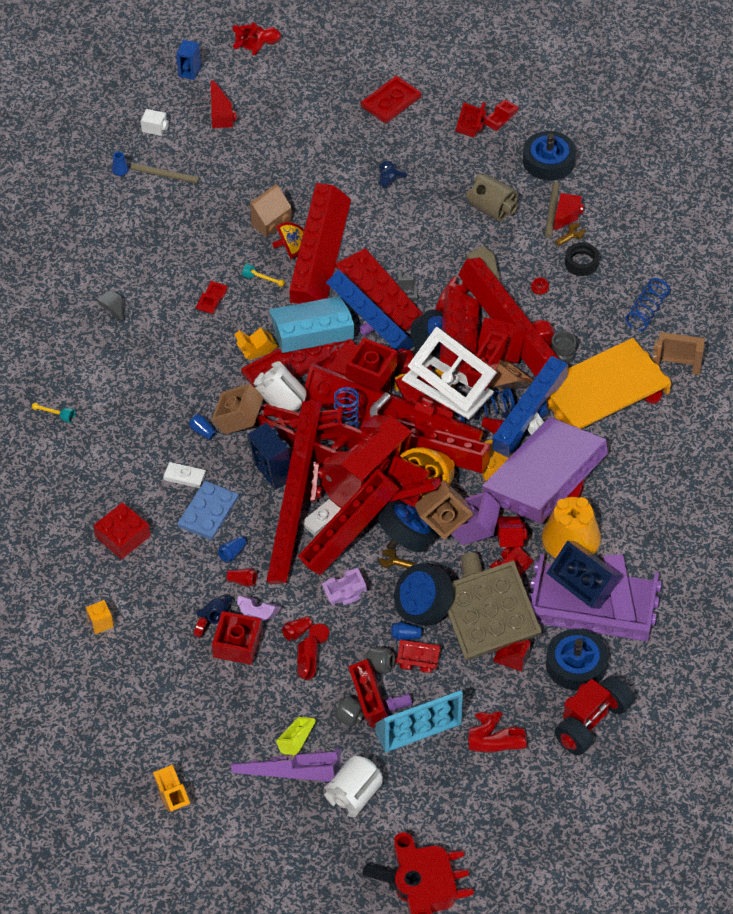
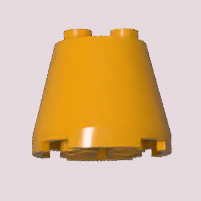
[400,447,455,499]
[542,497,601,558]

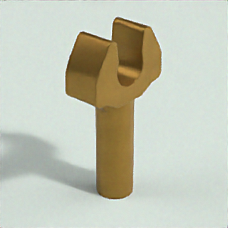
[555,223,585,246]
[379,549,416,569]

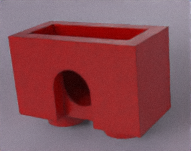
[496,516,527,547]

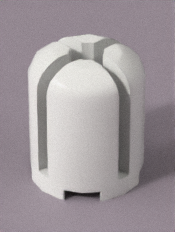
[253,361,307,412]
[324,756,383,817]

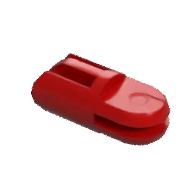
[297,636,318,680]

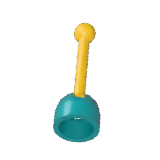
[242,263,285,287]
[32,403,76,424]

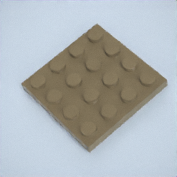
[447,561,542,661]

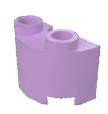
[321,568,367,605]
[237,595,281,621]

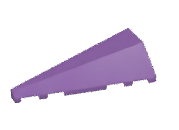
[231,747,341,782]

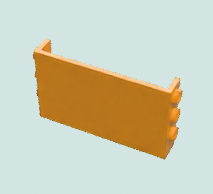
[546,338,671,429]

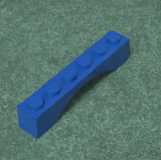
[326,269,414,351]
[492,356,568,458]

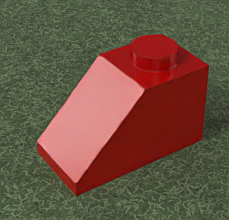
[554,193,584,230]

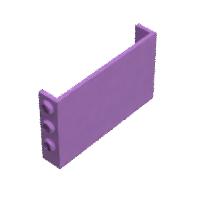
[482,417,608,524]
[528,554,662,641]

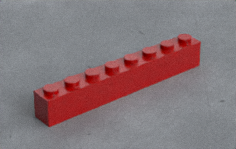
[458,257,560,376]

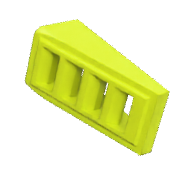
[276,717,316,755]

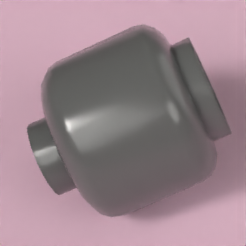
[364,647,395,674]
[333,696,364,727]

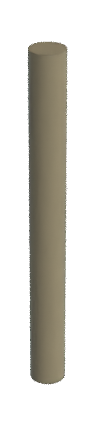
[131,163,199,184]
[545,182,559,238]

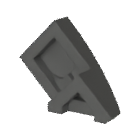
[398,270,418,301]
[97,290,125,320]

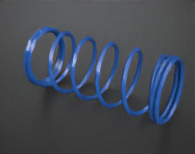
[625,278,670,331]
[334,387,359,429]
[455,387,515,423]

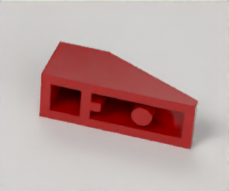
[210,80,236,128]
[466,331,508,391]

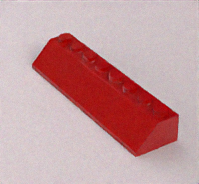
[289,183,351,304]

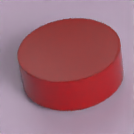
[644,390,662,404]
[193,617,208,638]
[309,623,329,644]

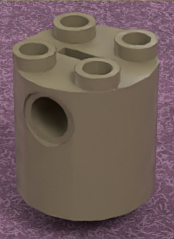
[466,174,518,222]

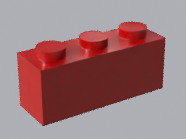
[348,659,389,728]

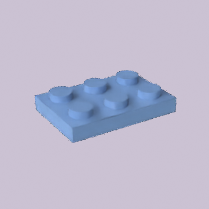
[177,481,239,540]

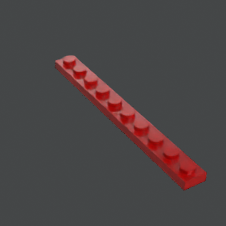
[266,400,322,584]

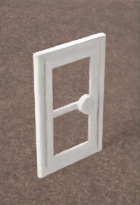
[408,327,497,412]
[402,355,494,419]

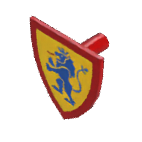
[272,222,304,259]

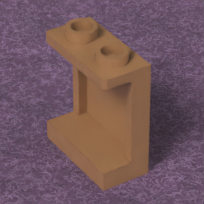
[652,332,705,375]

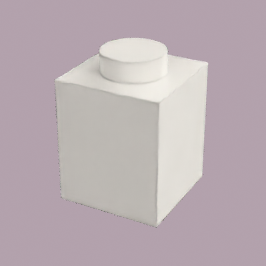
[141,109,169,136]

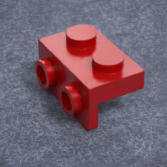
[455,102,487,138]
[303,461,323,502]
[489,547,533,577]
[395,640,441,673]

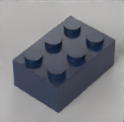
[247,422,291,490]
[546,540,622,609]

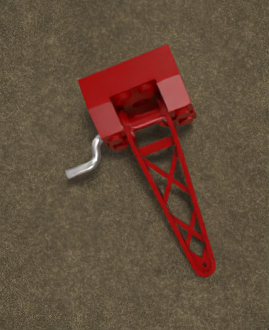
[255,393,412,508]

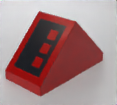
[493,640,530,672]

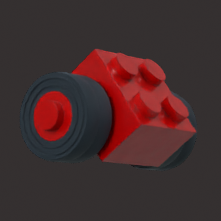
[555,676,634,756]

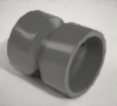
[551,331,576,364]

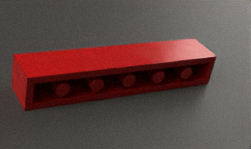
[395,418,490,473]
[298,469,400,576]

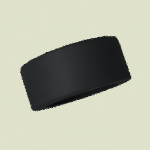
[565,242,599,276]

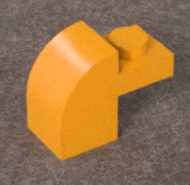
[234,327,278,360]
[152,764,190,812]

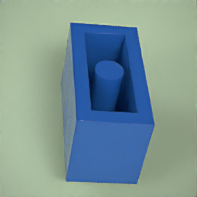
[176,40,201,80]

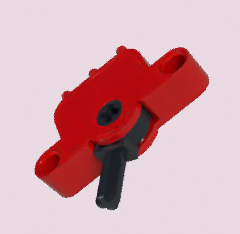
[363,832,474,914]

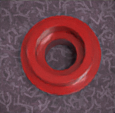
[531,277,549,295]

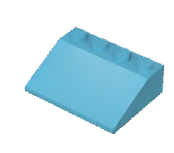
[269,296,354,353]
[376,690,463,752]

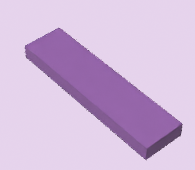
[603,554,636,622]

